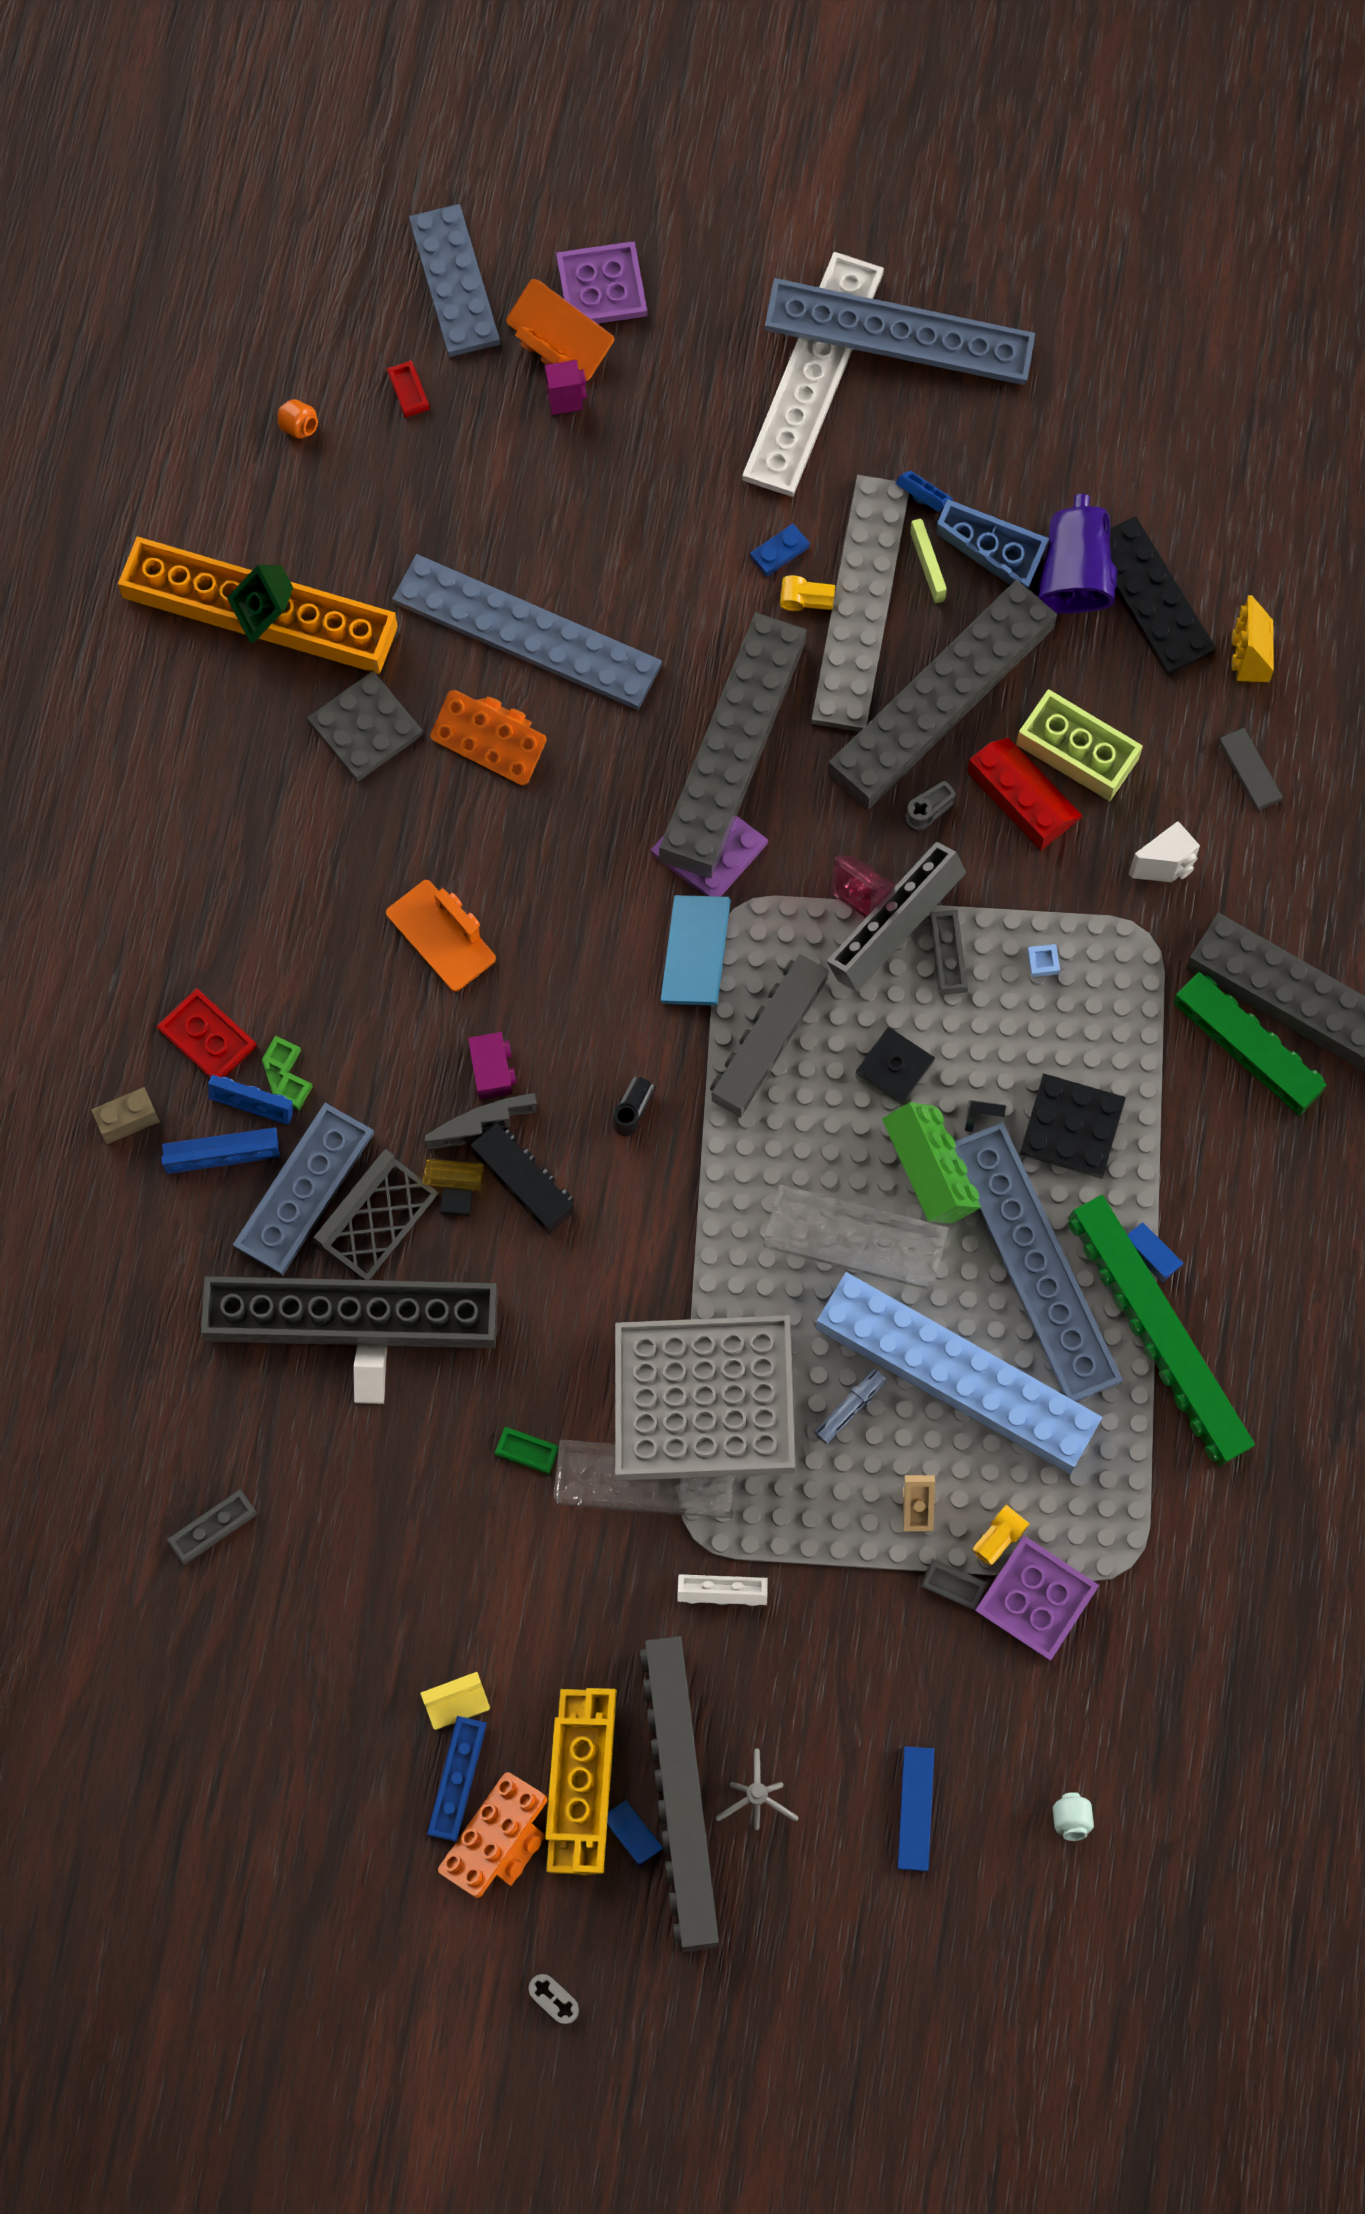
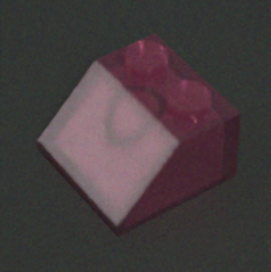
[831,855,895,918]

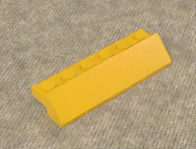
[546,1688,617,1876]

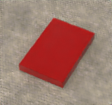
[156,988,257,1078]

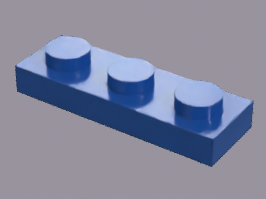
[208,1075,293,1125]

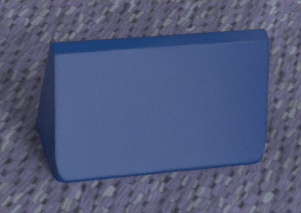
[1127,1223,1184,1283]
[607,1800,663,1868]

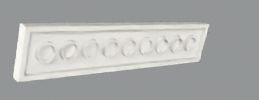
[742,252,884,497]

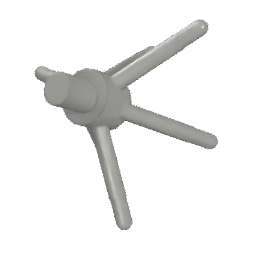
[716,1748,798,1830]

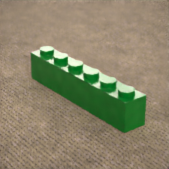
[1173,972,1327,1117]

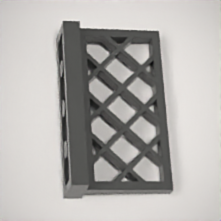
[313,1149,439,1280]

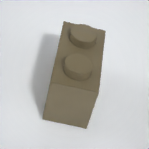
[91,1087,160,1144]

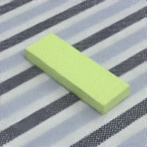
[910,519,947,604]

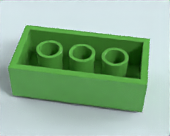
[882,1102,981,1223]

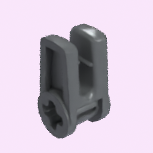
[905,781,956,831]

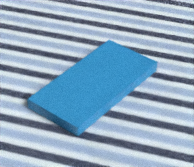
[661,895,731,1006]

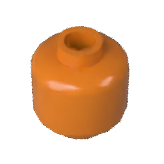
[277,399,318,439]

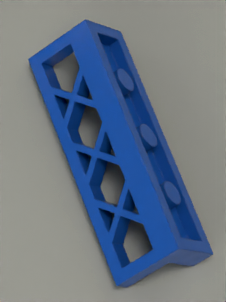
[161,1127,280,1174]

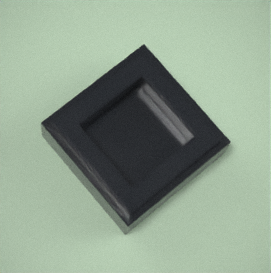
[441,1184,473,1216]

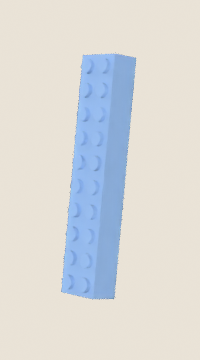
[816,1272,1103,1474]

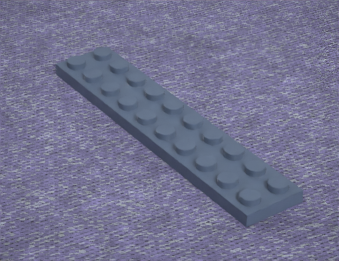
[764,278,1035,385]
[392,554,662,710]
[954,1122,1123,1402]

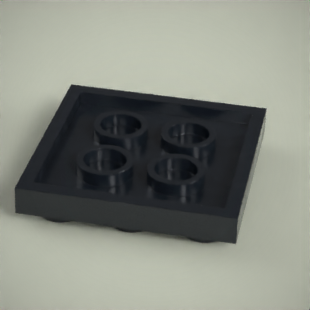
[1019,1073,1126,1179]

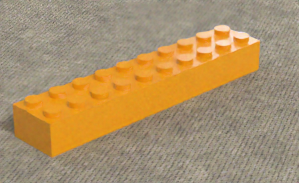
[118,537,398,674]

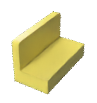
[421,1672,490,1730]

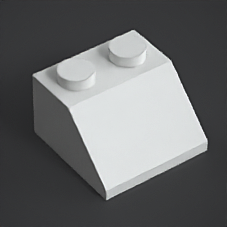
[1129,821,1200,882]

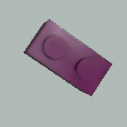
[545,360,587,415]
[468,1032,517,1100]

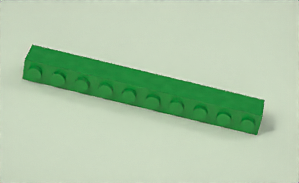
[1067,1194,1255,1467]

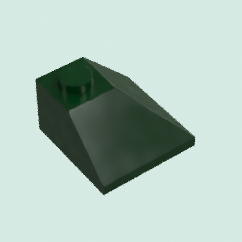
[227,564,293,643]

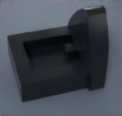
[964,1100,1006,1132]

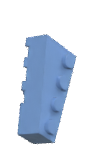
[936,499,1049,590]

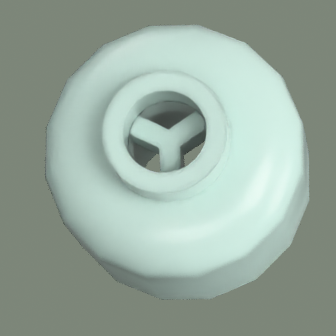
[1053,1793,1094,1841]

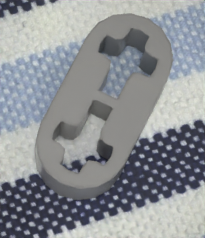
[529,1974,579,2025]

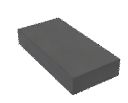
[920,1558,987,1610]

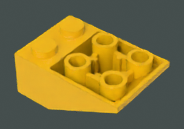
[1232,595,1274,682]

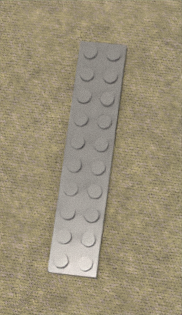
[811,475,909,732]

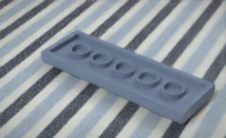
[409,204,500,357]
[233,1103,374,1276]

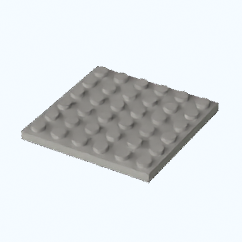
[615,1315,796,1481]

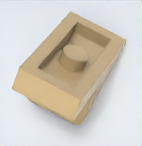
[903,1475,935,1531]

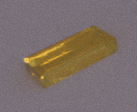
[423,1159,484,1190]

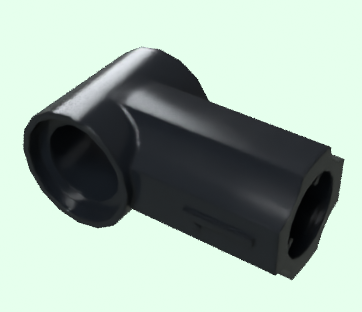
[613,1077,656,1136]

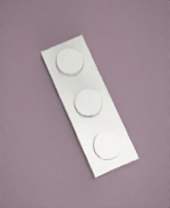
[677,1575,768,1606]

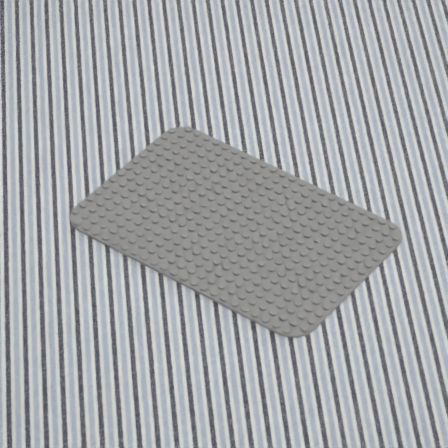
[679,895,1165,1582]

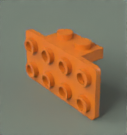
[506,279,614,381]
[430,690,547,785]
[386,880,496,992]
[438,1772,547,1898]

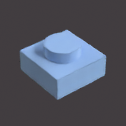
[1027,944,1060,977]

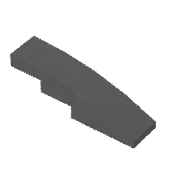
[425,1093,537,1150]

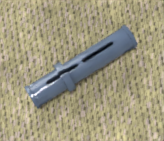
[813,1369,887,1445]

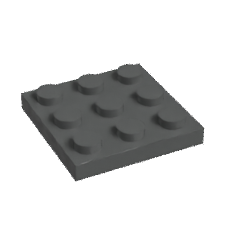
[307,671,424,782]

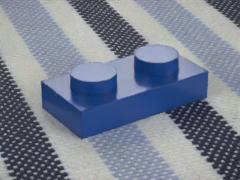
[750,524,810,577]

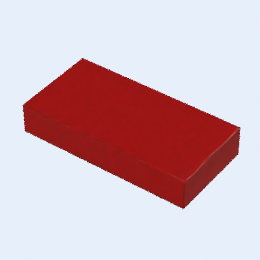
[387,360,430,418]

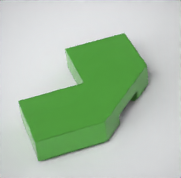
[262,1036,313,1111]

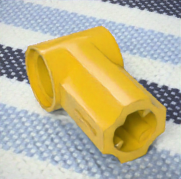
[780,575,835,611]
[972,1505,1030,1566]

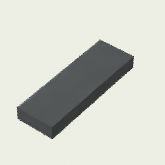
[1219,728,1283,811]
[929,910,968,995]
[167,1489,258,1565]

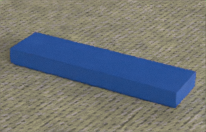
[427,1716,487,1842]
[898,1746,935,1872]

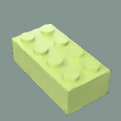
[1016,689,1143,801]

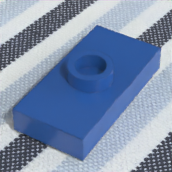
[895,470,953,513]

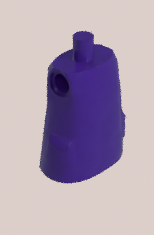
[1038,494,1118,614]

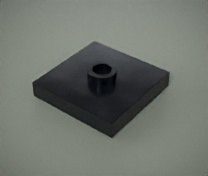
[856,1027,935,1105]

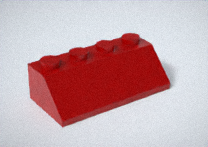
[967,737,1082,851]

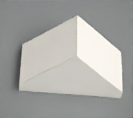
[353,1345,387,1404]

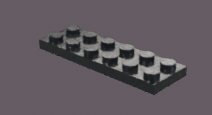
[1110,516,1216,676]

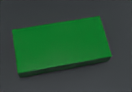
[494,1426,560,1475]

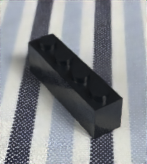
[471,1123,574,1235]

